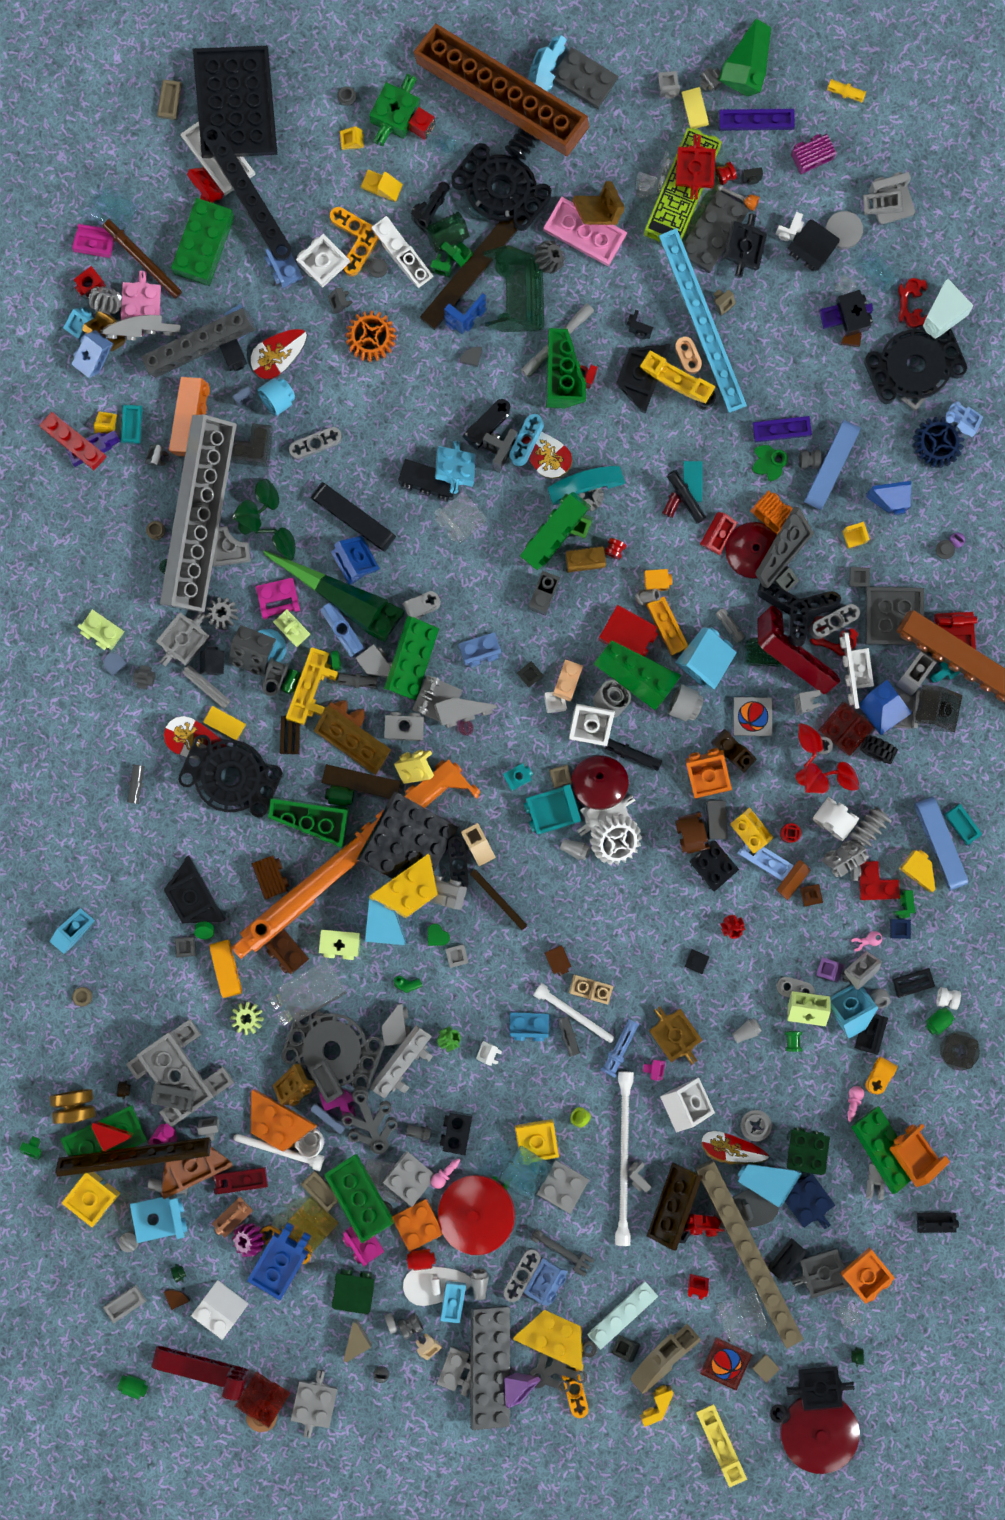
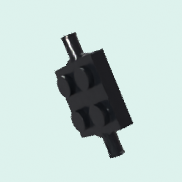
[723,213,767,278]
[786,1366,854,1411]

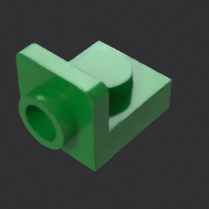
[441,241,473,267]
[893,890,915,918]

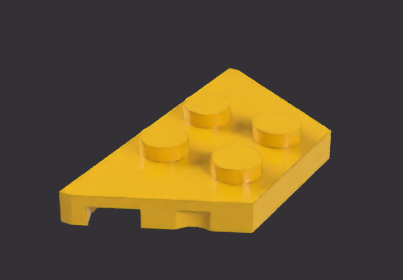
[369,854,438,918]
[513,1310,584,1371]

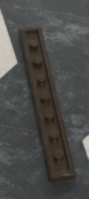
[420,214,527,330]
[55,1137,211,1177]

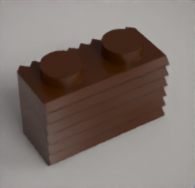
[251,855,290,900]

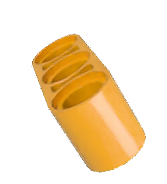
[209,939,242,998]

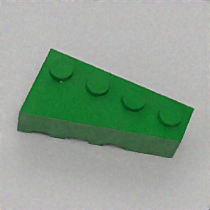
[520,492,591,570]
[594,640,681,710]
[268,797,349,848]

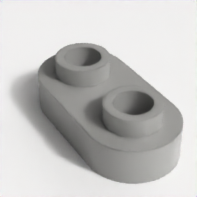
[776,977,815,998]

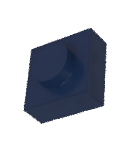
[890,919,911,939]

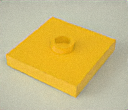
[515,1119,559,1164]

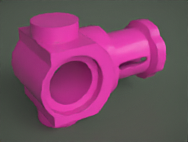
[148,1123,178,1145]

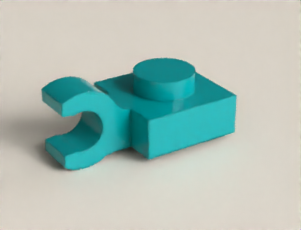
[929,661,961,683]

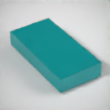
[121,405,143,444]
[943,803,983,846]

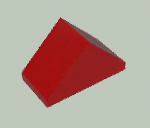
[91,1121,133,1151]

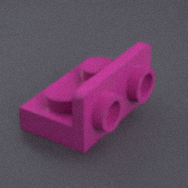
[342,1226,384,1266]

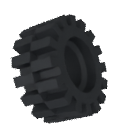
[860,735,898,764]

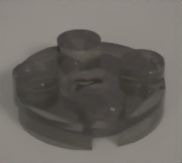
[940,1031,980,1071]

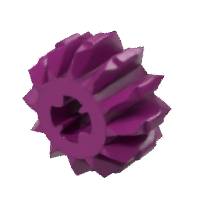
[231,1223,266,1257]

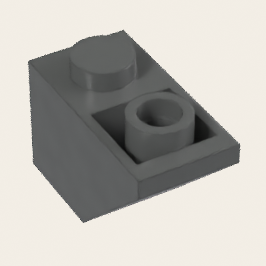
[528,570,560,616]

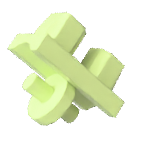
[273,609,311,647]

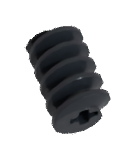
[505,128,540,160]

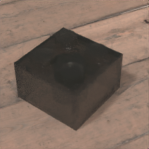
[915,685,963,733]

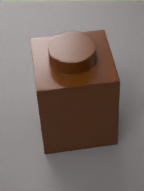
[544,945,572,976]

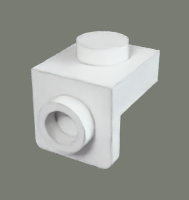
[776,212,804,241]

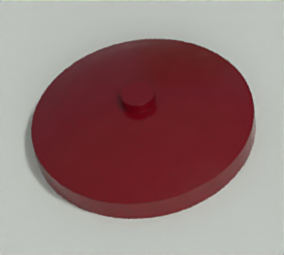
[780,1398,860,1474]

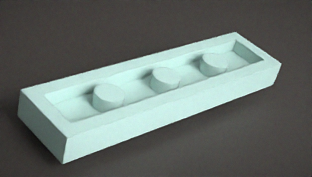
[587,1281,658,1350]

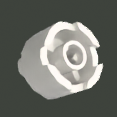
[813,797,859,841]

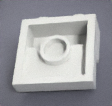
[296,234,350,288]

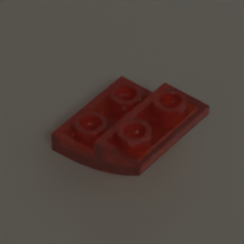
[818,702,874,756]
[234,1372,290,1428]

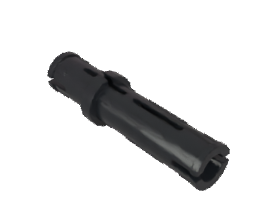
[417,181,450,228]
[666,469,706,524]
[605,738,662,772]

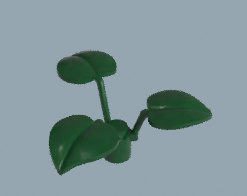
[232,478,296,561]

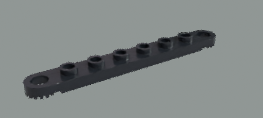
[203,125,291,261]

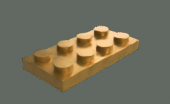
[314,705,391,775]

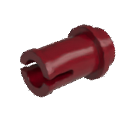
[662,492,682,518]

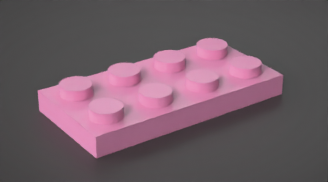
[543,197,627,267]

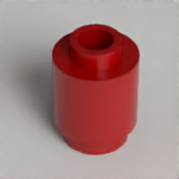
[407,1249,436,1271]

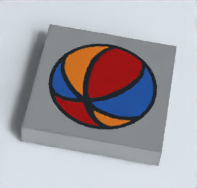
[733,697,772,736]

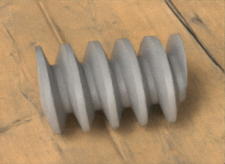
[849,806,892,848]

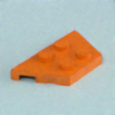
[251,1089,317,1152]

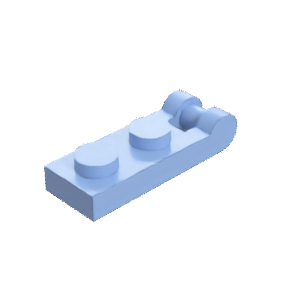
[737,844,794,881]

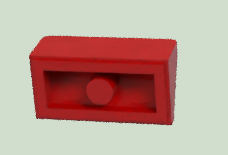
[700,512,738,555]

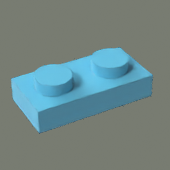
[440,1281,466,1323]

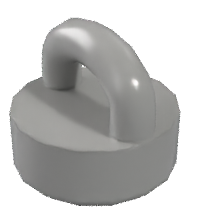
[869,989,890,1009]
[119,1232,139,1252]

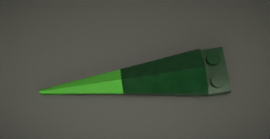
[263,550,404,642]

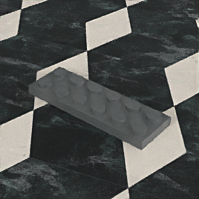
[470,1306,510,1430]

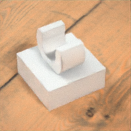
[476,1041,502,1066]

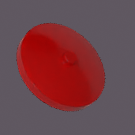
[438,1175,515,1255]

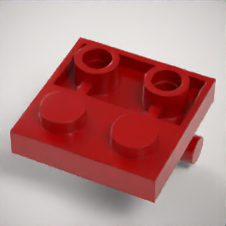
[934,612,977,649]

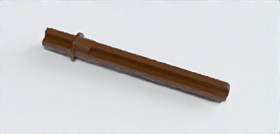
[102,219,182,299]

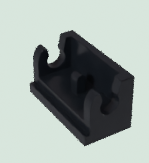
[854,1014,888,1055]

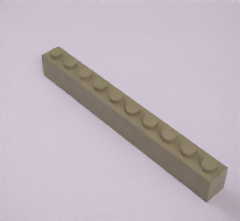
[694,1159,804,1349]

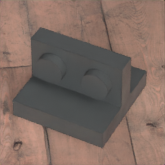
[483,428,517,473]

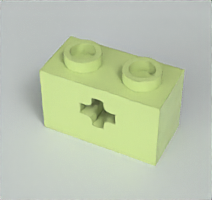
[319,930,361,960]
[787,991,831,1026]

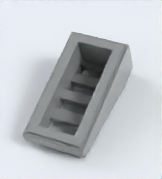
[863,190,903,215]

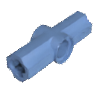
[320,603,365,658]

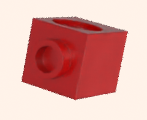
[73,266,106,299]

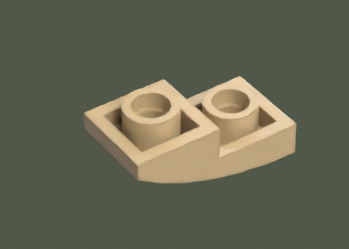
[568,974,613,1005]

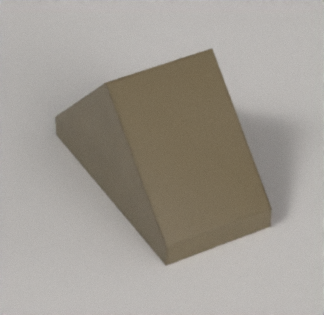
[343,1319,372,1362]

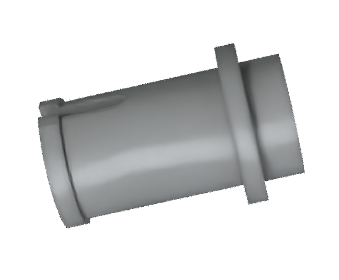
[635,589,661,605]

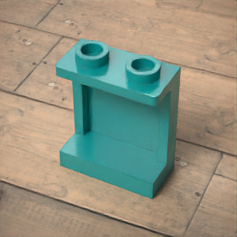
[523,784,581,835]

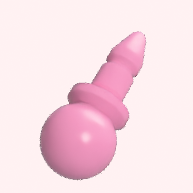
[847,1086,864,1122]
[431,1158,460,1189]

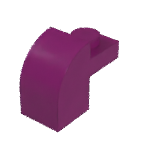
[318,1086,356,1121]

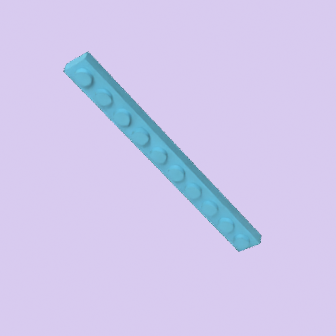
[659,228,747,413]

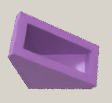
[505,1373,540,1408]

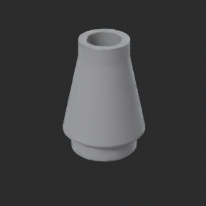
[560,839,590,861]
[732,1018,762,1043]
[470,1269,489,1300]

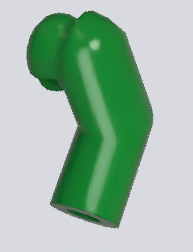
[394,976,423,993]

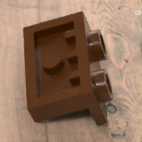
[266,930,310,974]

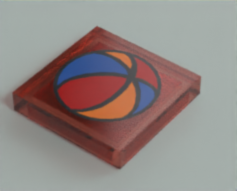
[700,1337,752,1391]

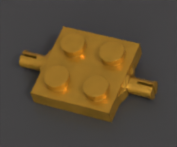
[649,1006,703,1065]

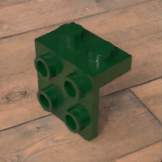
[786,1128,830,1175]
[332,1268,376,1314]

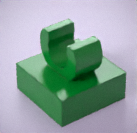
[431,254,451,277]
[19,1136,42,1160]

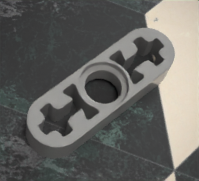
[289,427,342,460]
[809,604,860,639]
[504,1248,540,1302]

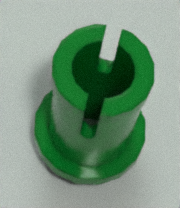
[281,669,301,695]

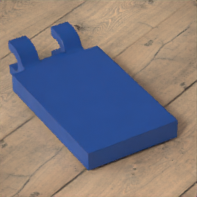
[247,1222,311,1301]

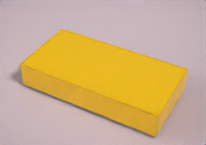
[203,706,246,740]

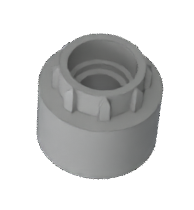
[593,680,631,718]
[667,684,704,722]

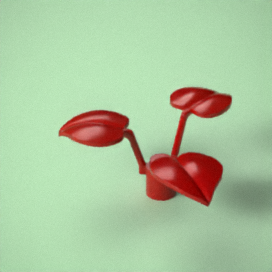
[795,723,860,794]

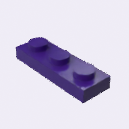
[752,416,812,443]

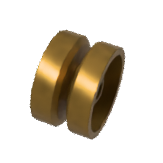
[49,1089,96,1124]

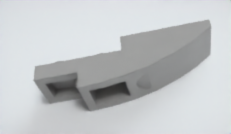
[100,315,180,340]

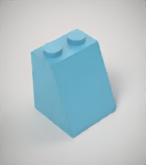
[675,627,737,689]
[365,891,406,945]
[737,1164,801,1207]

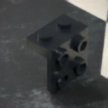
[787,219,840,272]

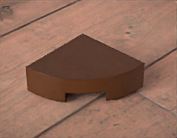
[841,332,862,347]
[164,1289,190,1310]

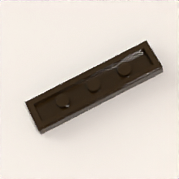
[321,764,401,799]
[470,869,527,931]

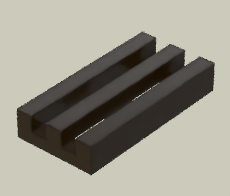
[280,716,301,755]

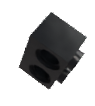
[440,1111,473,1155]

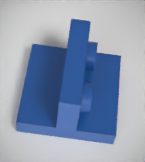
[331,536,380,585]

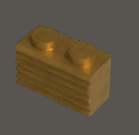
[565,546,606,573]

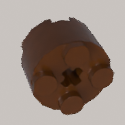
[675,812,710,854]

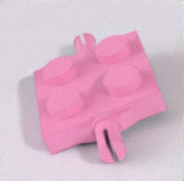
[121,271,161,336]

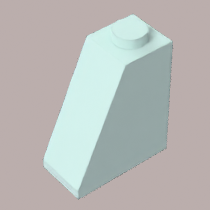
[923,279,973,339]

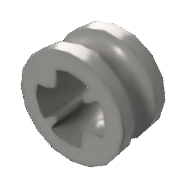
[817,737,833,755]

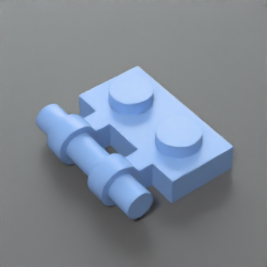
[946,401,983,437]

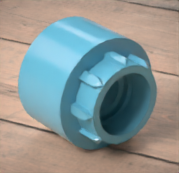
[257,378,295,416]

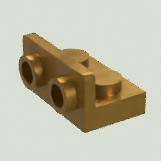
[272,1064,316,1106]

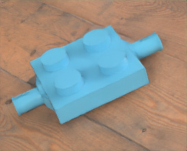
[435,441,475,494]

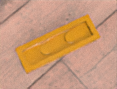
[646,596,688,656]

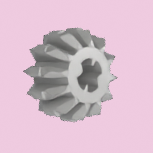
[89,286,122,314]
[206,597,239,630]

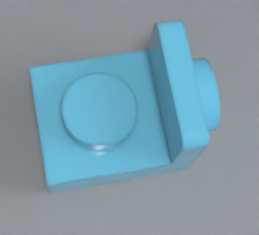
[63,307,95,339]

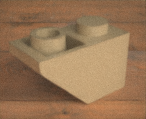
[461,823,496,866]

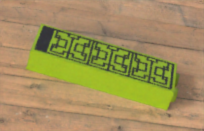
[644,128,722,242]

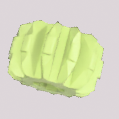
[230,1002,264,1035]

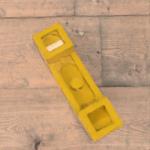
[640,351,715,403]

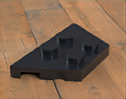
[616,344,671,413]
[164,855,225,924]

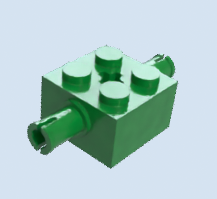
[369,74,421,147]

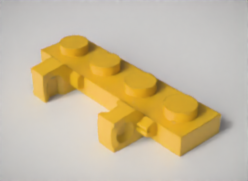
[286,647,338,725]

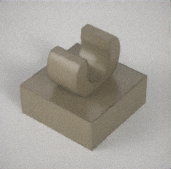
[713,289,736,316]

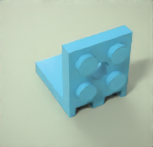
[130,1194,188,1243]

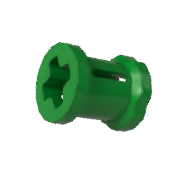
[785,1031,802,1052]

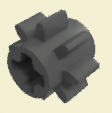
[699,67,722,92]
[133,665,155,690]

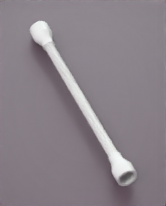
[615,1071,634,1246]

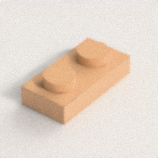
[553,659,583,702]

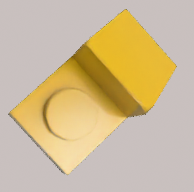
[361,170,403,202]

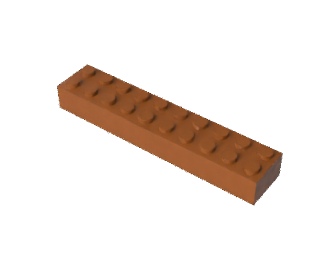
[413,23,589,157]

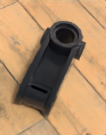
[462,399,511,450]

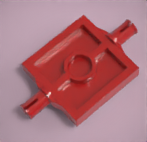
[675,134,716,200]

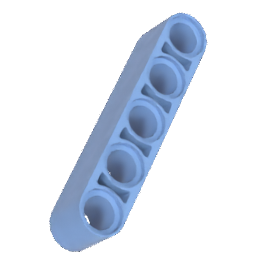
[804,420,861,510]
[914,796,968,891]

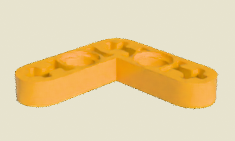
[330,207,379,276]

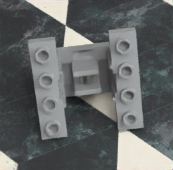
[126,1019,234,1127]

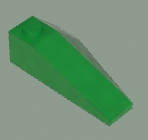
[718,19,771,97]
[546,328,586,409]

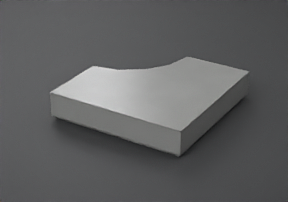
[213,526,251,567]

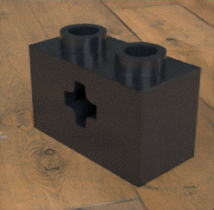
[836,290,873,337]

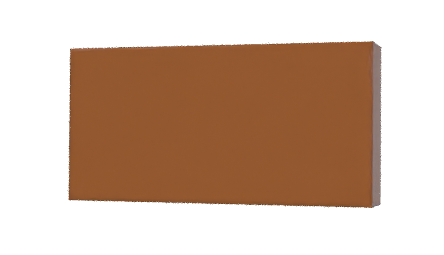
[776,860,811,900]

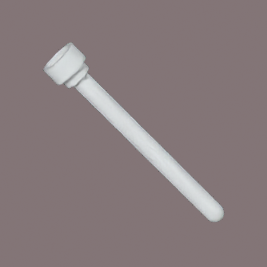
[533,983,615,1043]
[233,1134,325,1171]

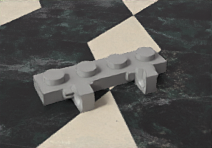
[369,1025,433,1099]

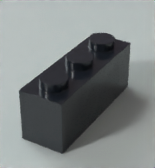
[398,459,455,502]

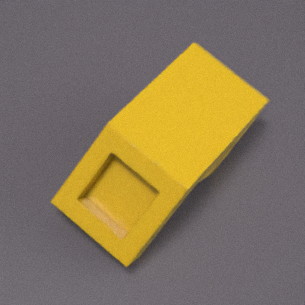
[640,1385,674,1427]

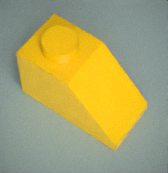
[899,850,935,892]

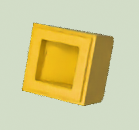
[340,126,364,150]
[94,411,117,434]

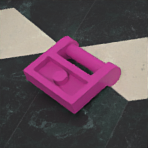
[256,578,301,620]

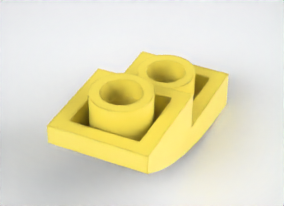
[682,87,709,129]

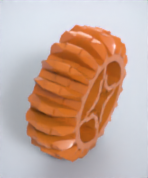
[345,310,397,362]

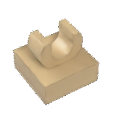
[416,1333,442,1360]

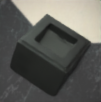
[612,1335,640,1362]

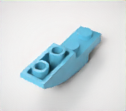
[528,35,567,92]

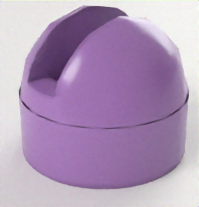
[949,532,965,548]

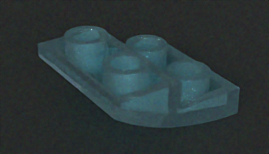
[498,1146,553,1200]

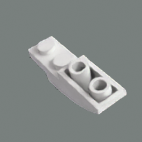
[371,216,434,288]

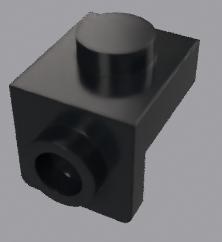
[627,310,653,340]

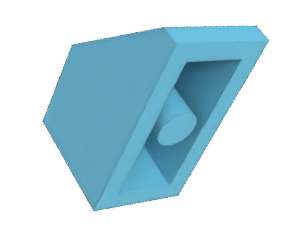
[49,908,95,954]

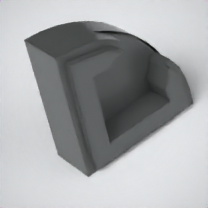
[459,347,482,367]

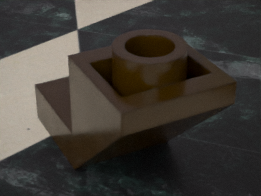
[711,729,757,773]

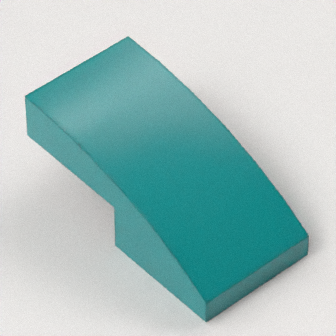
[683,461,703,502]

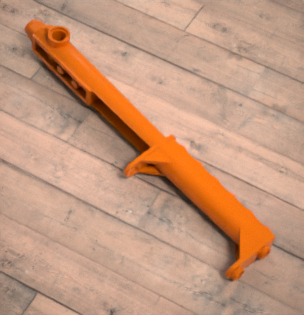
[231,760,481,959]

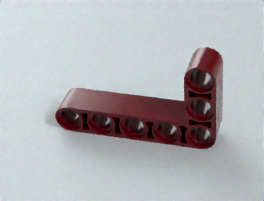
[757,606,840,694]
[151,1346,249,1401]

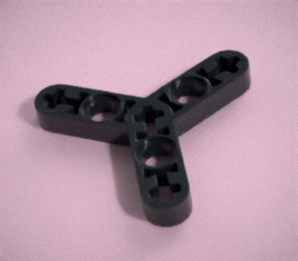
[757,583,841,647]

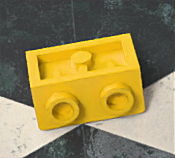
[730,807,774,853]

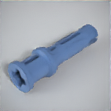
[600,1019,639,1078]

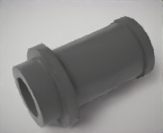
[406,1124,431,1142]

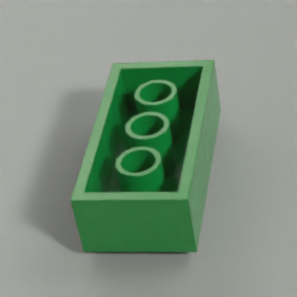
[171,198,234,286]

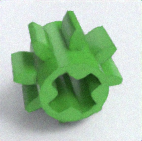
[437,1026,461,1052]

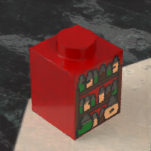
[409,107,435,140]

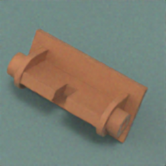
[212,1197,253,1238]

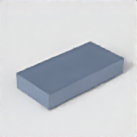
[310,1103,346,1134]

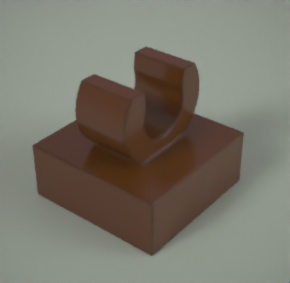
[800,884,823,907]

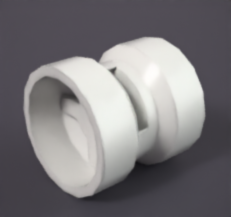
[936,987,961,1010]

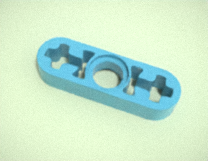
[509,414,544,466]

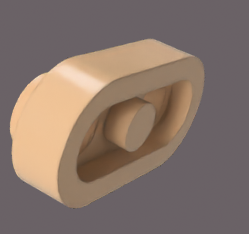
[675,337,702,374]

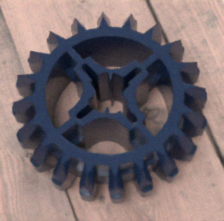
[912,417,964,468]

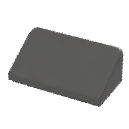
[706,800,728,840]

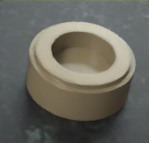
[72,987,93,1007]

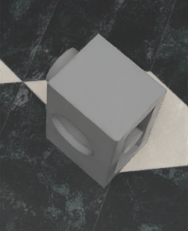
[384,712,424,741]

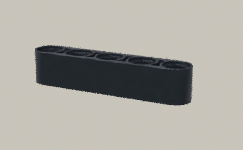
[311,482,396,552]

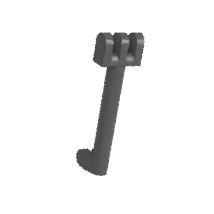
[530,1228,595,1277]

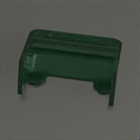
[483,245,544,332]

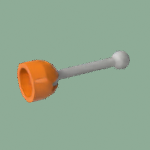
[716,184,760,211]

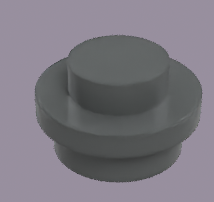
[337,86,356,106]
[369,258,388,278]
[936,540,955,559]

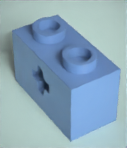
[71,330,113,378]

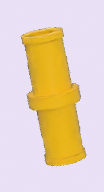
[827,79,867,103]

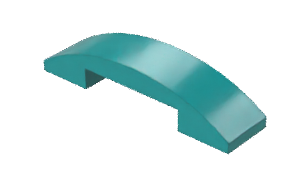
[548,466,626,505]

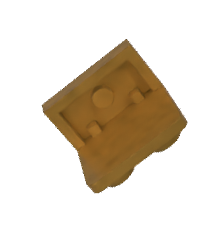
[572,181,625,225]

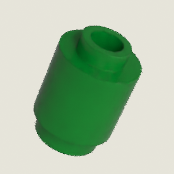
[925,1007,955,1035]
[117,1374,148,1400]

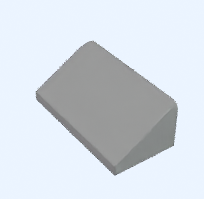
[844,951,882,990]

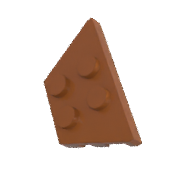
[161,1146,233,1199]

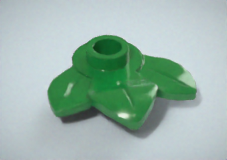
[752,445,788,482]

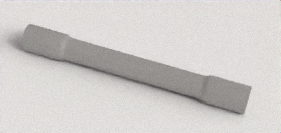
[521,303,594,378]

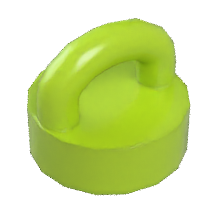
[570,1107,591,1128]

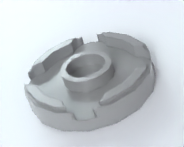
[825,211,863,249]

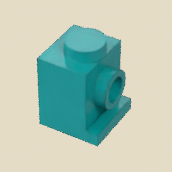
[503,763,533,791]

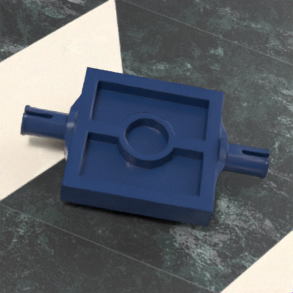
[785,1173,836,1229]

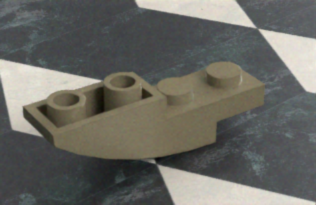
[630,1324,701,1394]

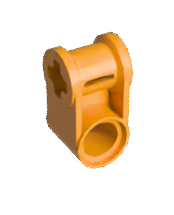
[865,1056,898,1094]

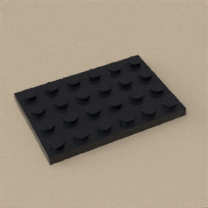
[193,45,277,158]

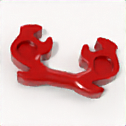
[898,278,928,328]
[808,616,858,656]

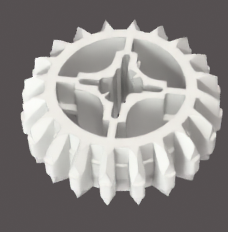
[590,813,642,865]

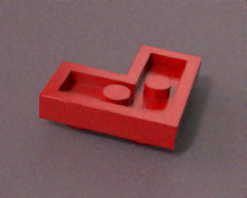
[859,861,900,900]

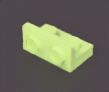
[77,609,125,650]

